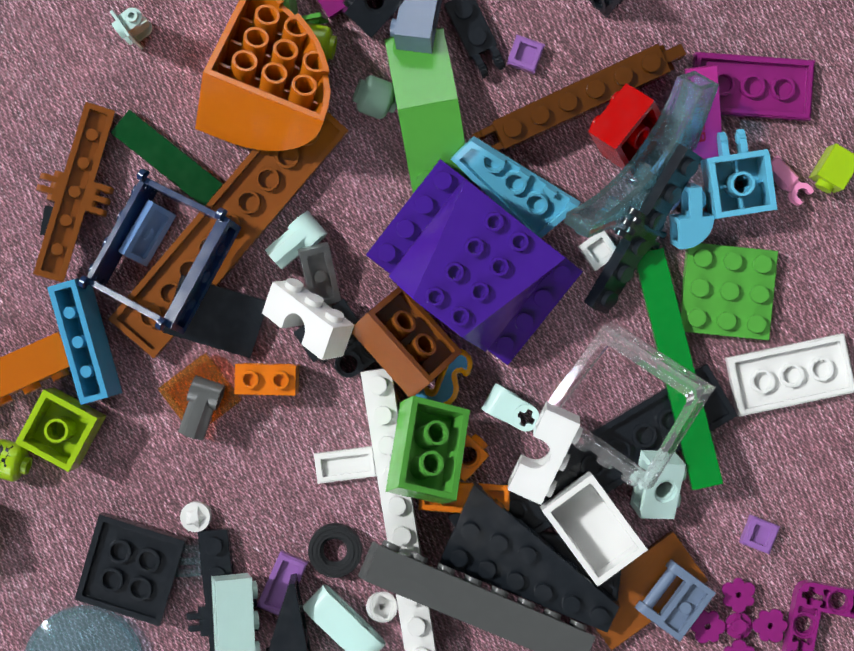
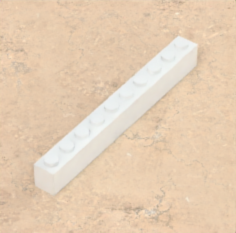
[360,368,437,651]

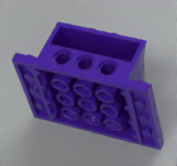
[366,159,583,365]

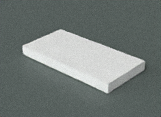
[725,333,854,417]

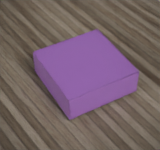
[506,35,545,75]
[739,514,780,554]

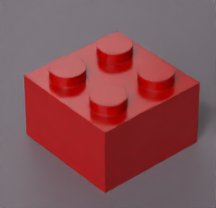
[588,83,667,174]

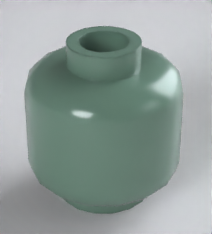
[352,75,397,119]

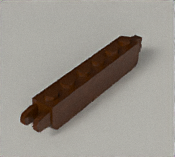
[471,43,686,153]

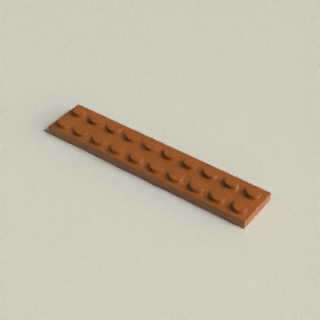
[108,112,350,358]

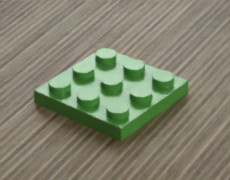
[679,243,778,340]

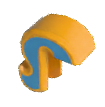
[415,348,473,405]

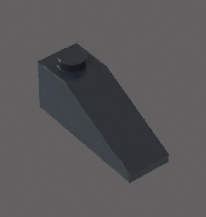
[266,573,312,651]

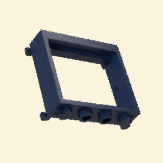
[78,169,242,335]

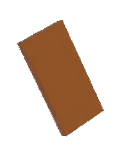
[595,531,708,651]

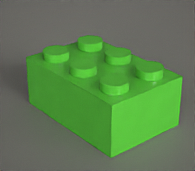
[385,396,470,504]

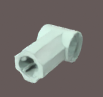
[265,211,328,270]

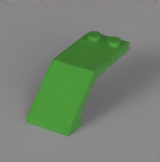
[384,27,472,193]

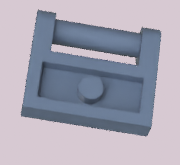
[635,559,716,642]

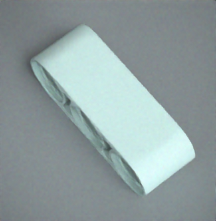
[303,584,386,651]

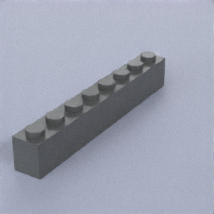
[358,540,596,651]

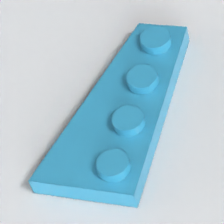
[451,136,580,238]

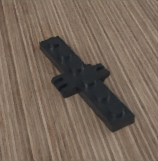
[584,144,702,315]
[186,527,260,651]

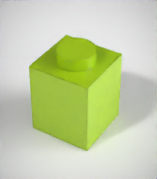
[809,143,854,194]

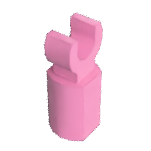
[771,155,814,206]

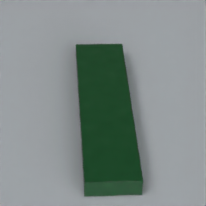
[111,110,223,206]

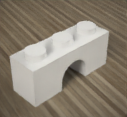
[262,278,354,360]
[508,401,583,505]

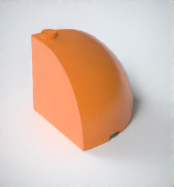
[195,0,331,151]

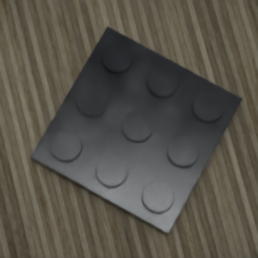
[74,512,187,626]

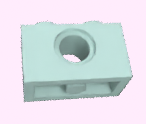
[630,450,687,519]

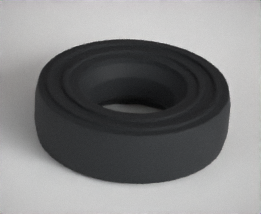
[308,523,362,578]

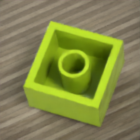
[15,387,107,472]

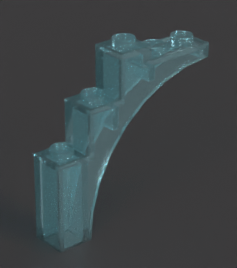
[564,71,719,238]

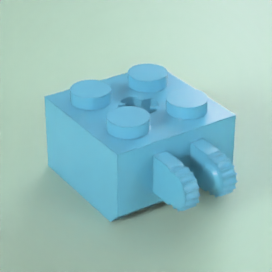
[701,129,778,219]

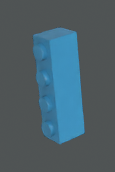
[47,279,123,405]

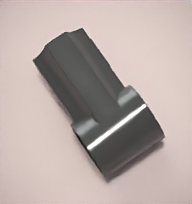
[178,375,225,441]

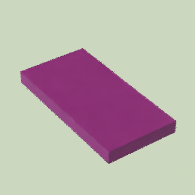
[692,52,815,122]

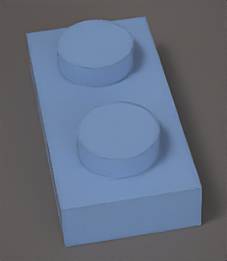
[118,199,177,267]

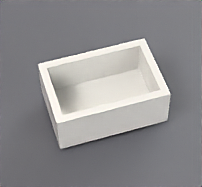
[540,471,648,587]

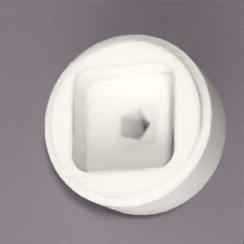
[180,501,212,532]
[366,592,398,623]

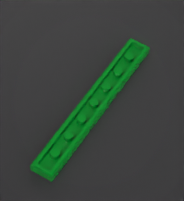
[636,248,723,490]

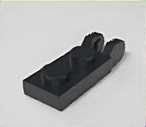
[444,0,505,79]

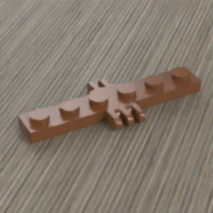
[33,102,115,283]

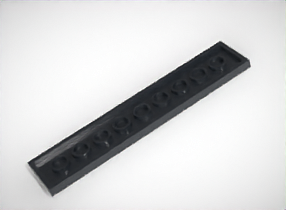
[448,364,738,534]

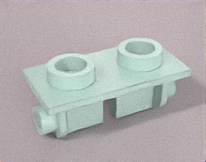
[110,8,153,50]

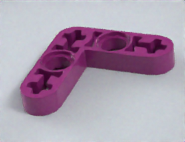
[782,580,854,651]

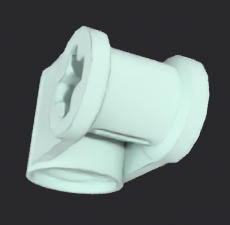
[481,383,540,432]

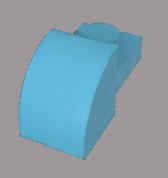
[669,183,714,249]

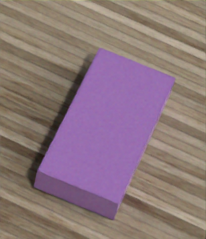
[257,550,308,616]

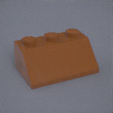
[352,286,462,397]

